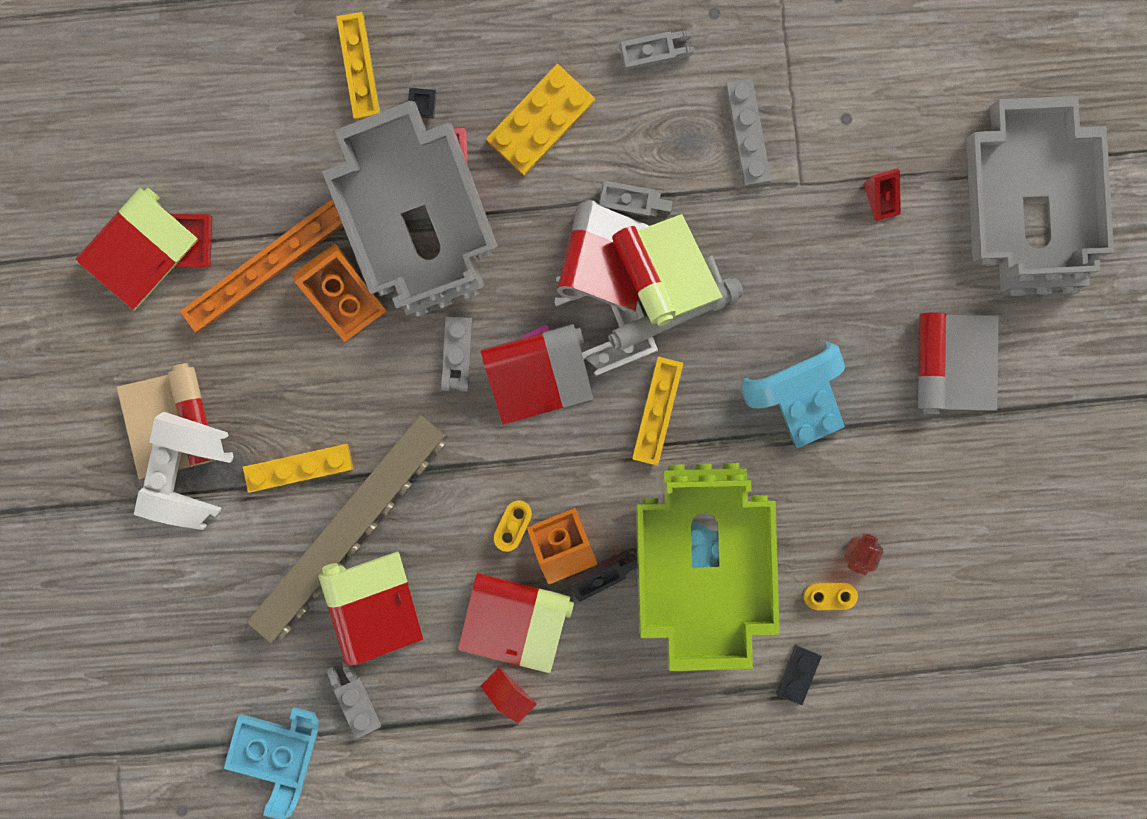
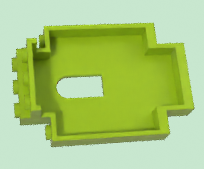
[636,463,780,671]

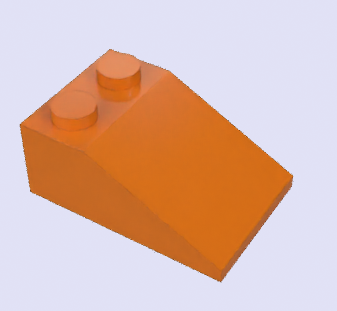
[293,242,387,342]

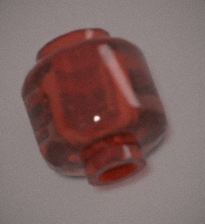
[844,533,884,575]

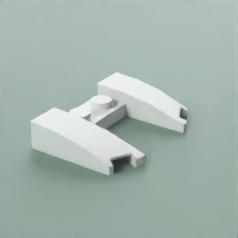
[555,276,658,375]
[134,412,234,530]

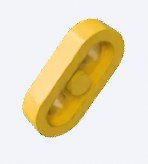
[494,500,532,552]
[803,582,858,610]

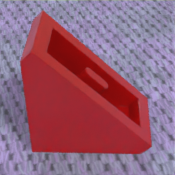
[863,168,901,222]
[480,667,537,723]

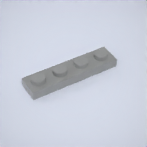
[725,78,771,187]

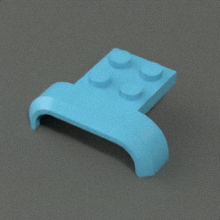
[740,341,845,448]
[224,707,319,819]

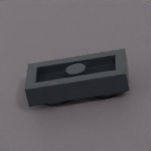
[776,644,822,705]

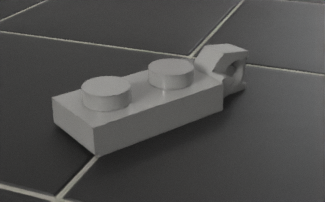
[598,181,673,218]

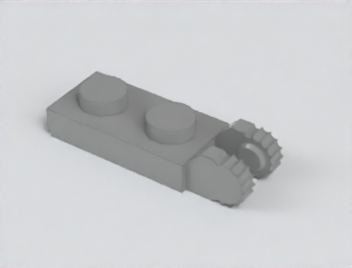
[619,30,695,71]
[327,662,381,739]

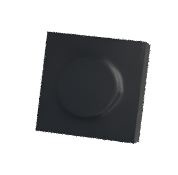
[408,88,437,119]

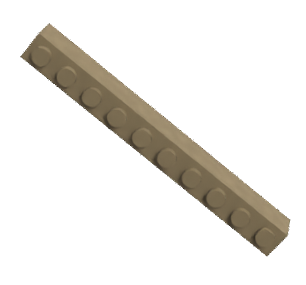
[246,415,447,643]

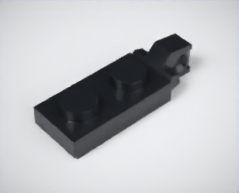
[567,548,637,602]

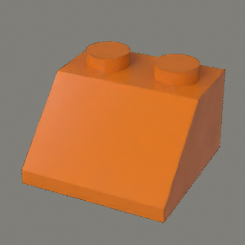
[527,508,598,585]

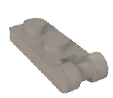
[441,317,473,392]

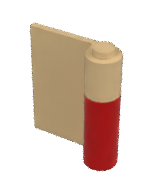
[117,363,216,479]

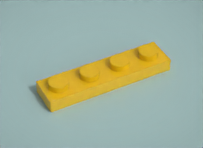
[336,12,380,122]
[632,357,684,466]
[243,444,354,493]

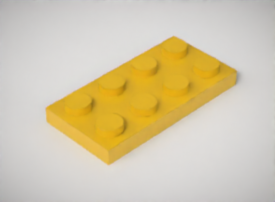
[486,64,595,177]

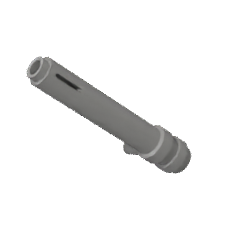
[609,255,743,350]

